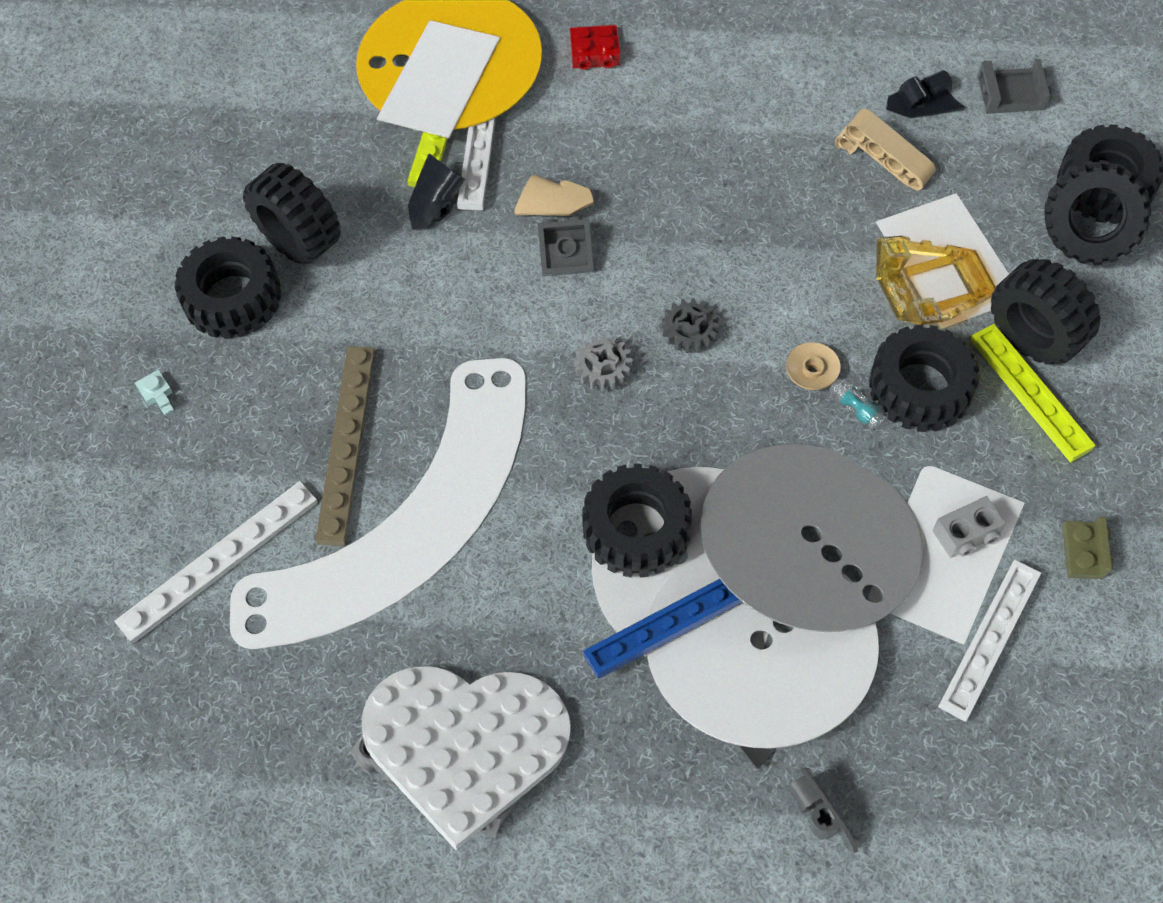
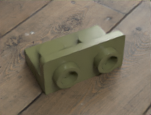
[1062,516,1114,579]

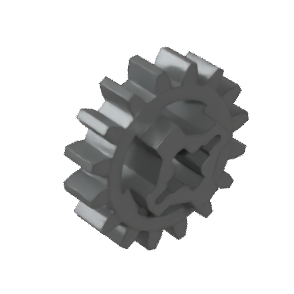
[662,298,719,353]

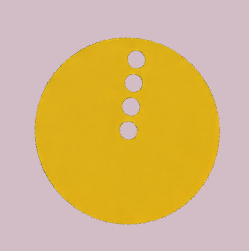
[356,0,542,129]

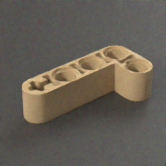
[835,109,936,191]

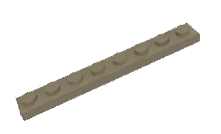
[316,347,375,546]

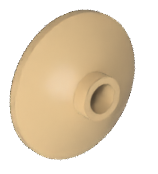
[786,342,840,390]

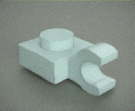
[135,370,174,415]

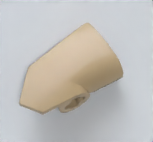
[514,174,594,216]

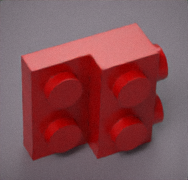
[570,25,620,70]

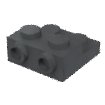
[538,216,594,276]

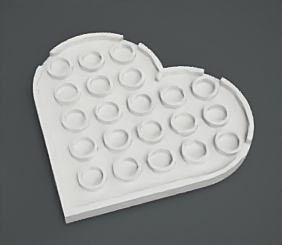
[362,667,570,851]

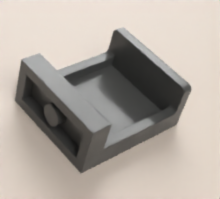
[977,59,1052,114]

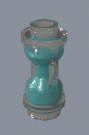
[829,377,887,431]

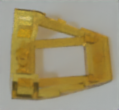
[876,235,996,325]

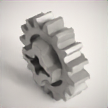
[574,335,632,391]

